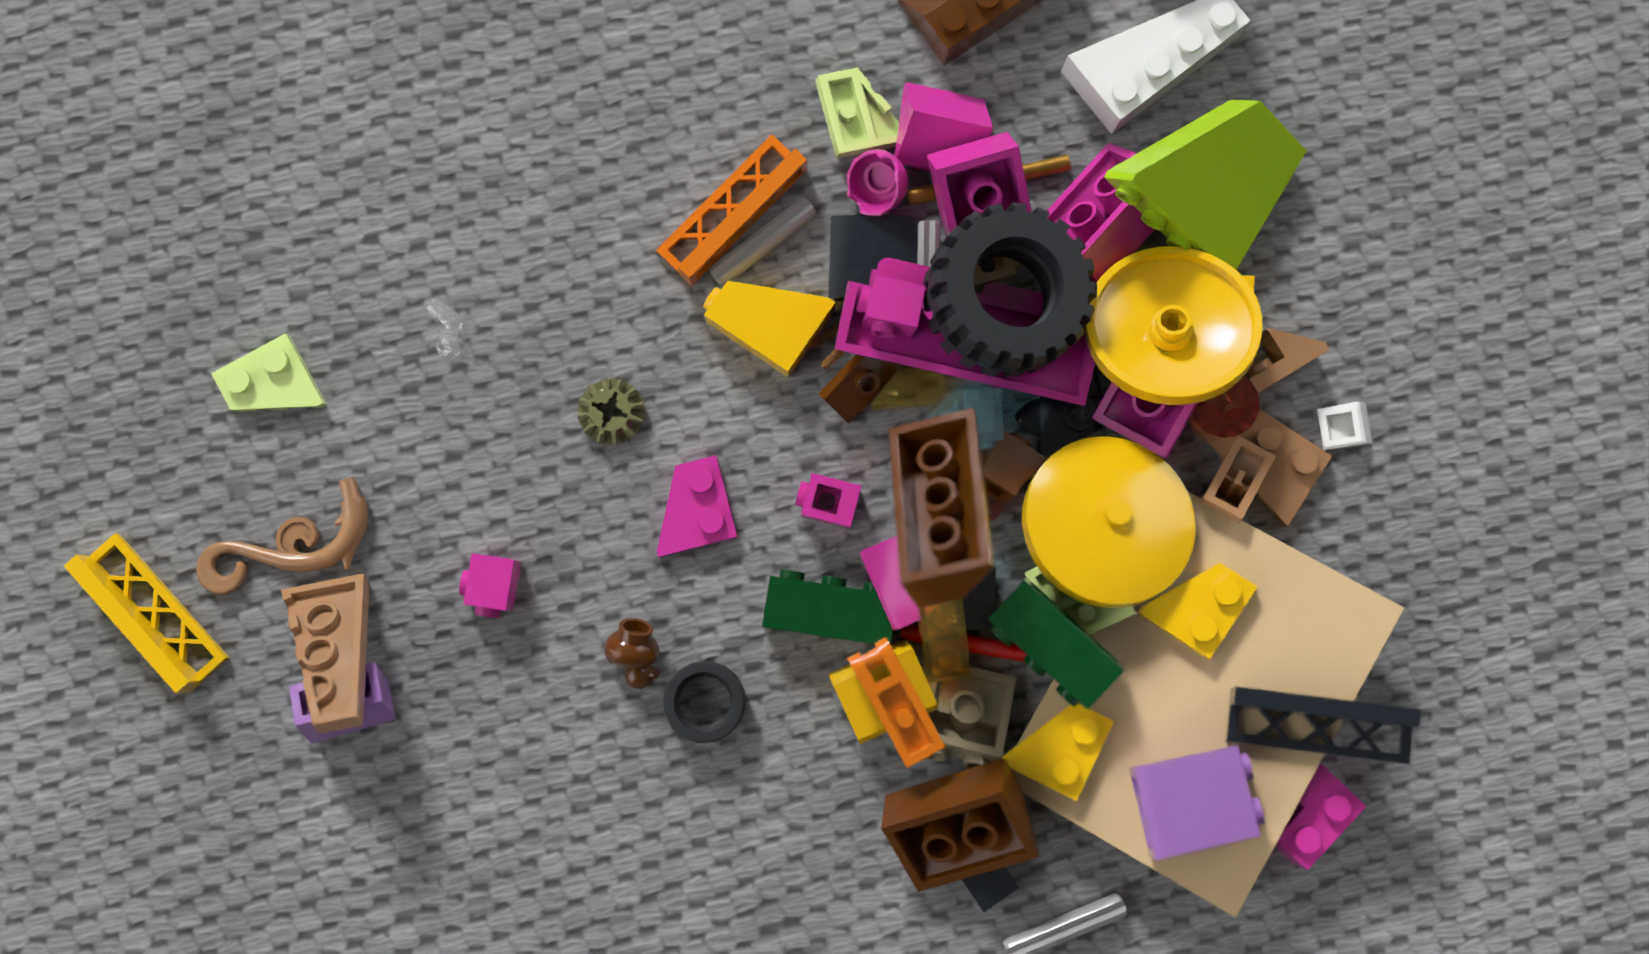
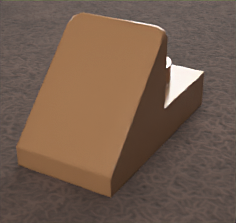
[1240,328,1330,399]

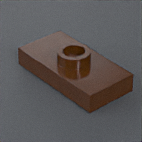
[818,354,904,424]

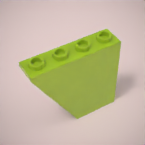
[1104,100,1307,270]

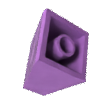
[1129,746,1265,860]

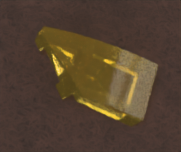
[871,366,948,411]

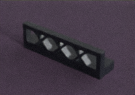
[1226,686,1421,764]

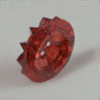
[1193,376,1259,439]

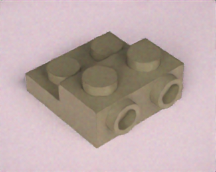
[926,657,1017,769]

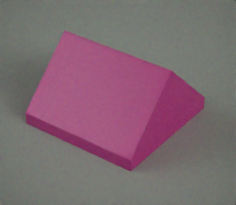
[894,82,993,172]
[1092,382,1198,459]

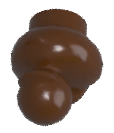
[604,618,660,689]

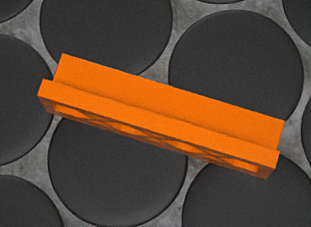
[656,134,807,286]

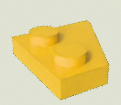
[1137,563,1258,660]
[1002,704,1114,801]

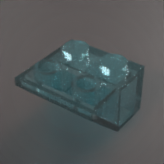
[919,384,1004,449]

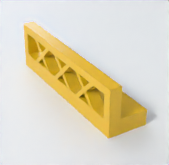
[64,533,229,694]

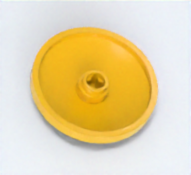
[1085,246,1262,405]
[1022,436,1196,608]

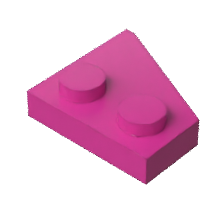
[657,455,738,558]

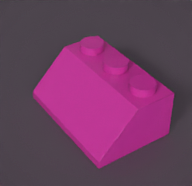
[1047,142,1155,283]

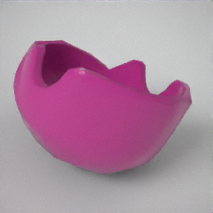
[847,149,909,216]

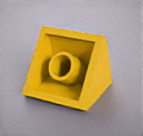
[828,639,939,744]

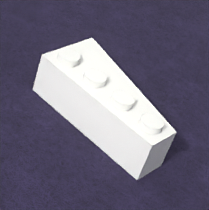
[1061,0,1250,134]

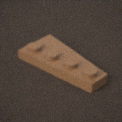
[1187,389,1332,527]
[281,573,370,734]

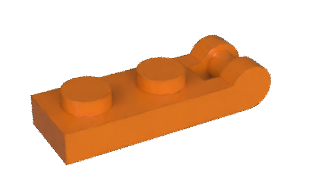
[847,637,945,768]

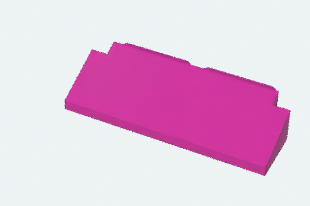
[835,258,1095,406]

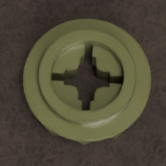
[577,378,645,445]

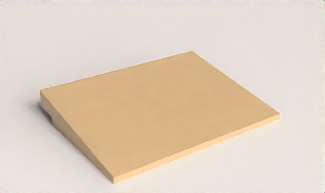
[1010,491,1404,918]

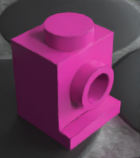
[795,473,861,530]

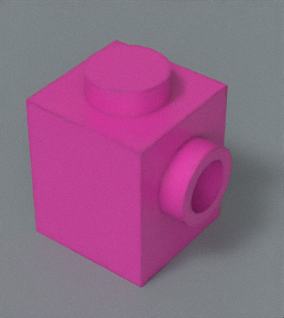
[856,275,926,338]
[459,553,521,618]

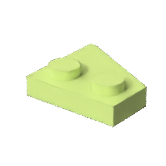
[815,68,899,159]
[211,333,327,412]

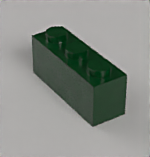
[762,569,893,644]
[989,577,1124,710]

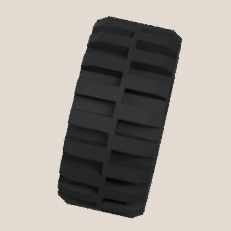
[923,203,1097,378]

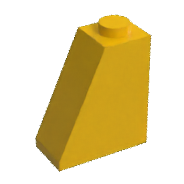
[703,281,836,378]

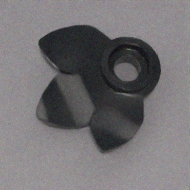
[1015,396,1098,456]

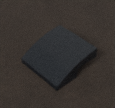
[829,215,920,301]

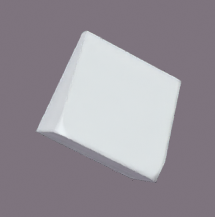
[1317,402,1372,450]

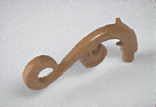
[197,477,368,595]

